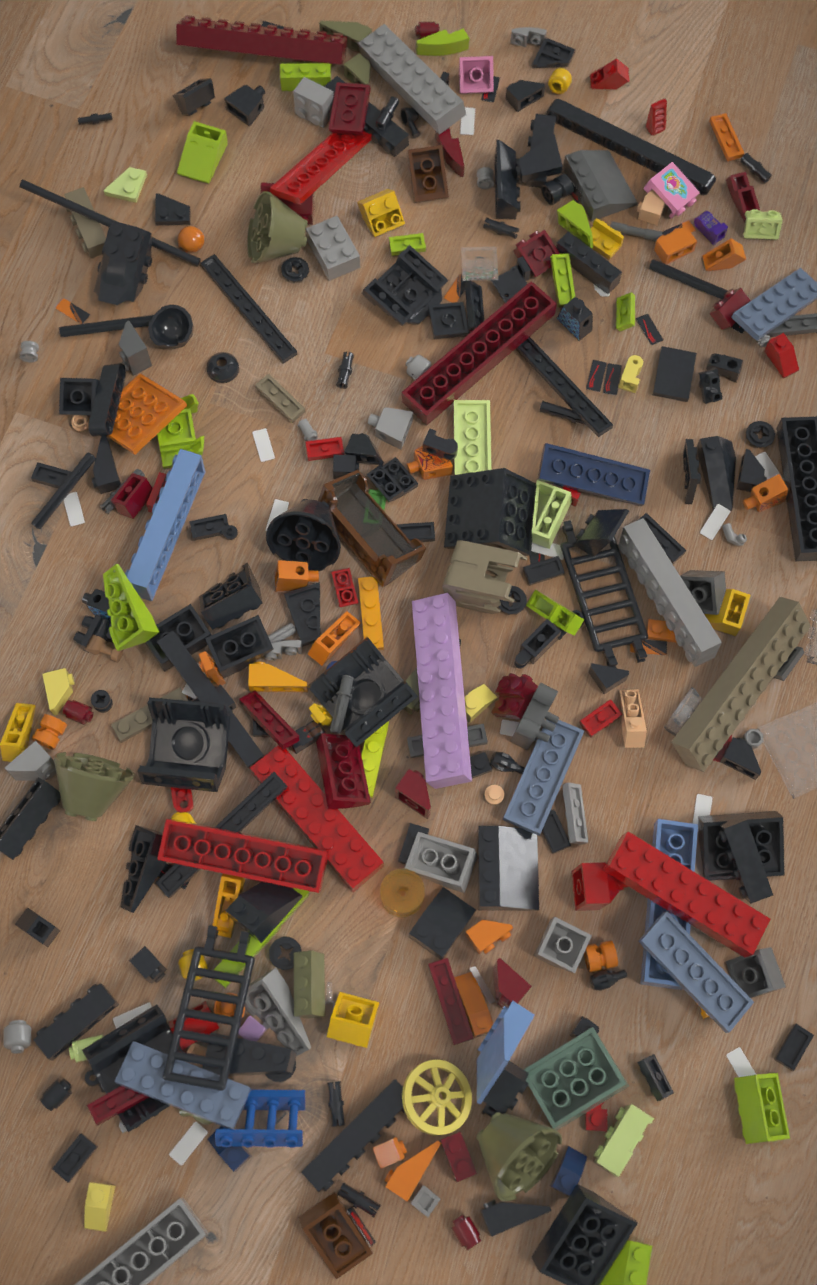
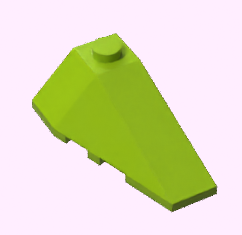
[103,564,159,651]

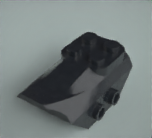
[94,222,152,306]

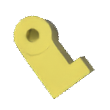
[618,355,643,393]

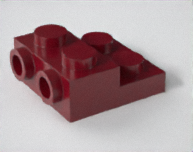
[513,229,560,278]
[491,673,538,720]

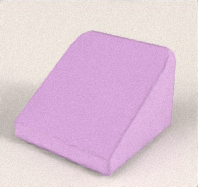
[238,1015,267,1042]

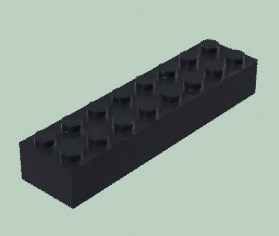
[776,416,817,562]

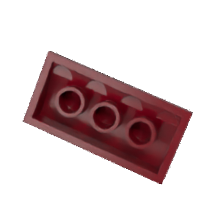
[316,733,371,809]

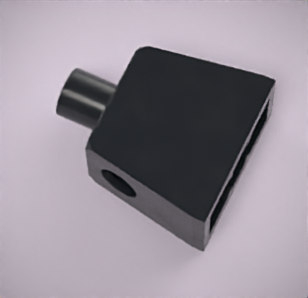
[224,85,266,127]

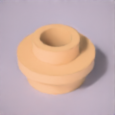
[71,415,89,431]

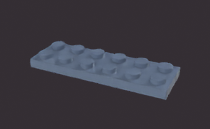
[731,268,817,341]
[503,720,584,836]
[638,911,754,1033]
[115,1041,251,1129]

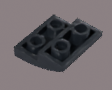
[366,457,418,502]

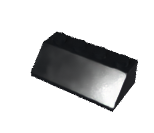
[494,140,521,219]

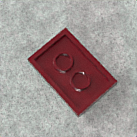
[329,82,371,135]

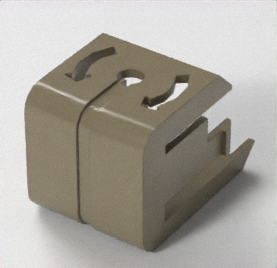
[442,540,527,614]

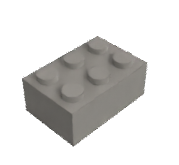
[306,216,360,281]

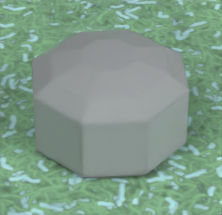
[743,729,763,749]

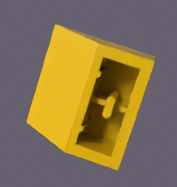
[357,189,405,237]
[704,589,751,636]

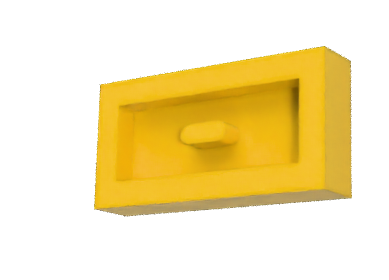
[309,703,333,726]

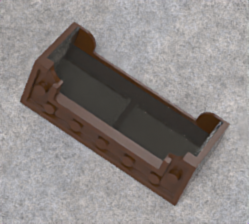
[318,470,426,588]

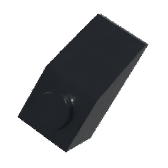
[505,80,545,112]
[344,433,384,465]
[736,449,767,492]
[720,737,761,780]

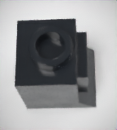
[570,1016,600,1037]

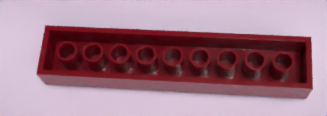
[176,15,347,65]
[401,281,557,425]

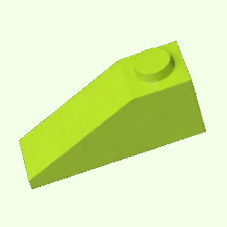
[557,200,593,248]

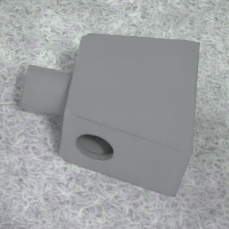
[368,407,413,450]

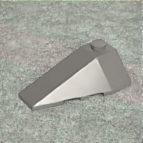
[237,968,311,1056]

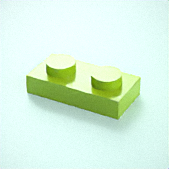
[389,233,426,256]
[616,292,635,332]

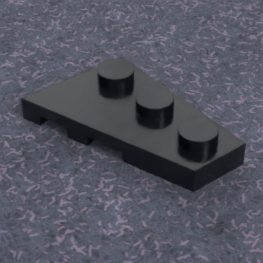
[683,439,701,504]
[284,582,320,647]

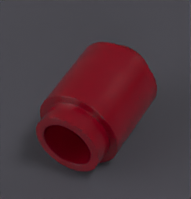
[415,22,440,40]
[62,700,94,725]
[451,1214,482,1250]

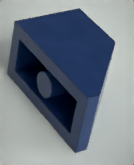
[207,1126,251,1172]
[550,1146,588,1196]

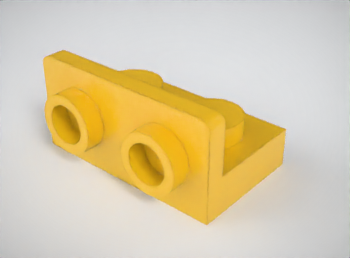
[591,218,624,260]

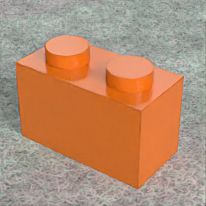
[654,226,697,264]

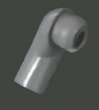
[722,523,747,546]

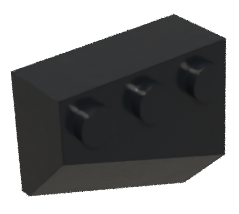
[199,562,263,630]

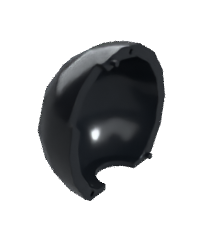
[148,304,194,349]

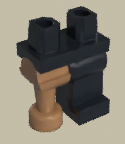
[73,615,124,663]

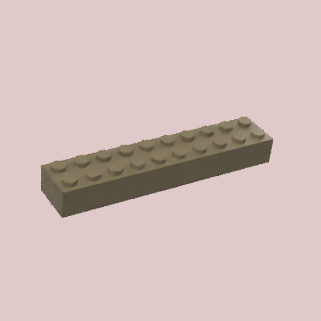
[671,597,811,772]

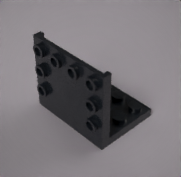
[444,468,536,556]

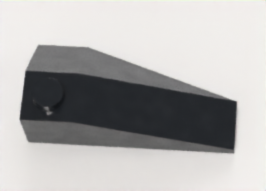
[697,436,736,511]
[121,825,167,913]

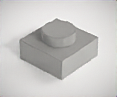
[410,1185,440,1217]

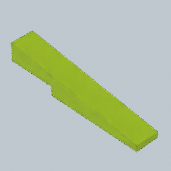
[214,888,309,989]

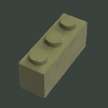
[294,951,325,1019]

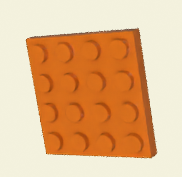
[107,373,187,455]

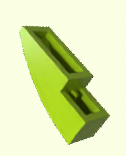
[416,28,470,56]
[526,589,584,636]

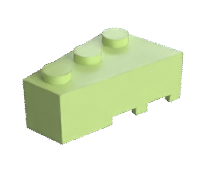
[532,480,571,549]
[593,1104,654,1177]

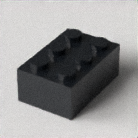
[145,604,211,672]

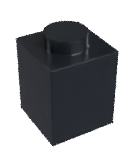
[333,455,360,480]

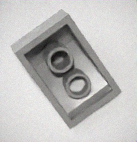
[404,832,478,893]

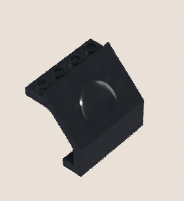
[307,637,418,747]
[137,697,231,792]
[82,1004,183,1132]

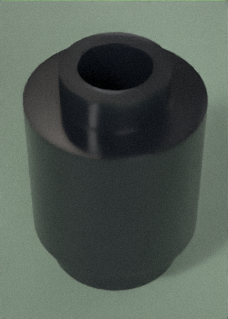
[40,1078,72,1111]

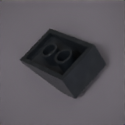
[575,509,629,557]
[205,615,274,678]
[226,882,303,943]
[409,887,476,960]

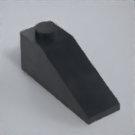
[92,435,121,494]
[480,1199,552,1237]

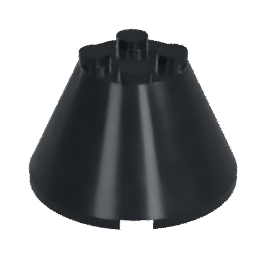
[266,499,341,571]

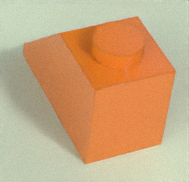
[702,238,746,271]

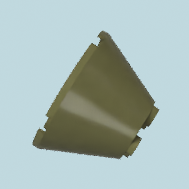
[247,191,307,264]
[54,752,134,821]
[477,1112,562,1201]

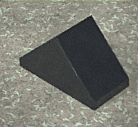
[588,663,630,694]

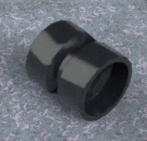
[541,173,574,205]

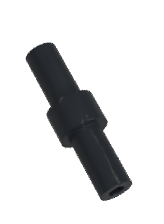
[78,113,113,125]

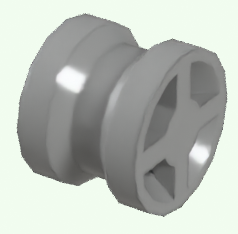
[477,167,494,189]
[19,341,39,362]

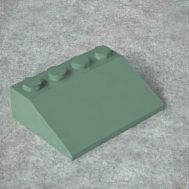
[524,1027,629,1130]

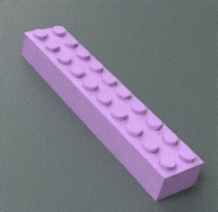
[412,593,472,789]

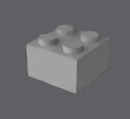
[293,77,334,128]

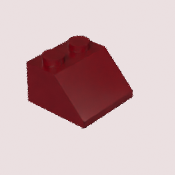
[395,769,431,819]

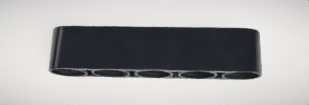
[88,363,126,437]

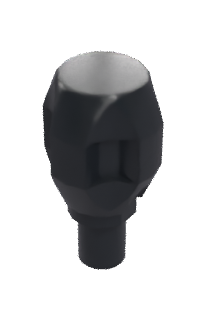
[490,752,525,774]
[589,969,627,991]

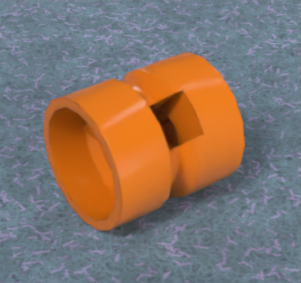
[32,714,68,750]
[584,940,618,973]

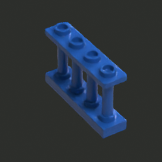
[215,1090,306,1148]

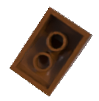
[407,145,449,203]
[298,1192,373,1279]

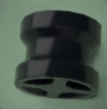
[91,690,113,713]

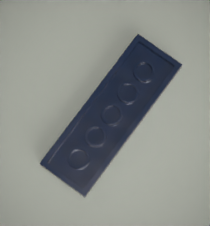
[537,443,650,506]

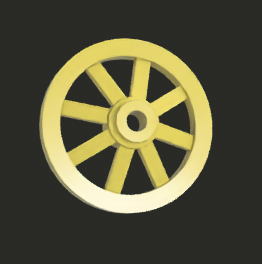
[402,1060,472,1136]

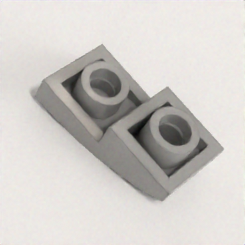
[510,27,547,47]
[262,640,302,661]

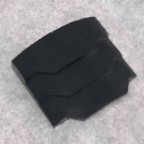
[362,245,448,326]

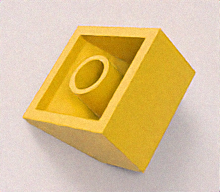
[327,992,379,1048]

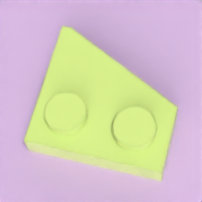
[104,167,147,203]

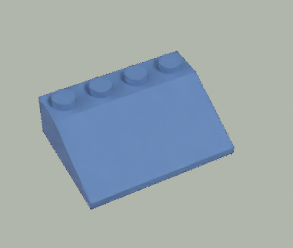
[477,1001,535,1105]

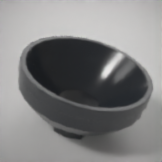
[206,352,239,383]

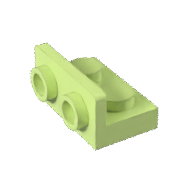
[743,210,783,239]

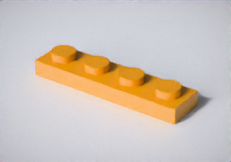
[358,577,384,650]

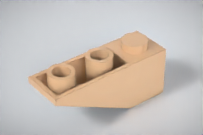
[619,689,647,748]

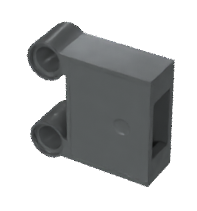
[510,682,559,750]

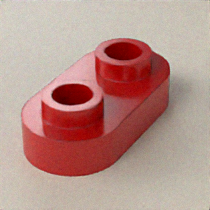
[171,787,194,813]

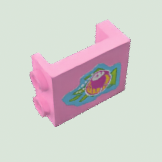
[643,162,700,218]

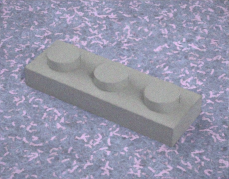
[562,783,588,844]

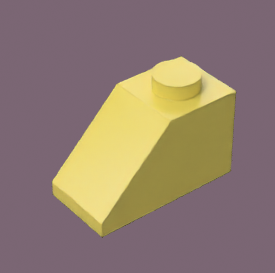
[43,668,75,715]
[464,684,498,723]
[84,1182,115,1231]

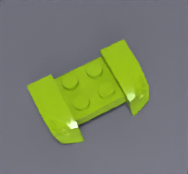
[157,394,204,469]

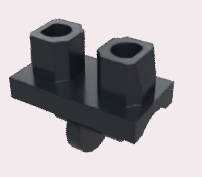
[699,367,723,404]

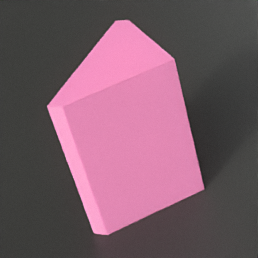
[459,56,493,93]

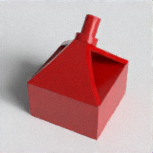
[571,862,629,911]

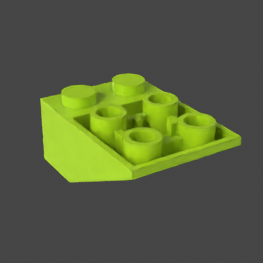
[177,121,228,184]

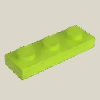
[550,254,576,307]

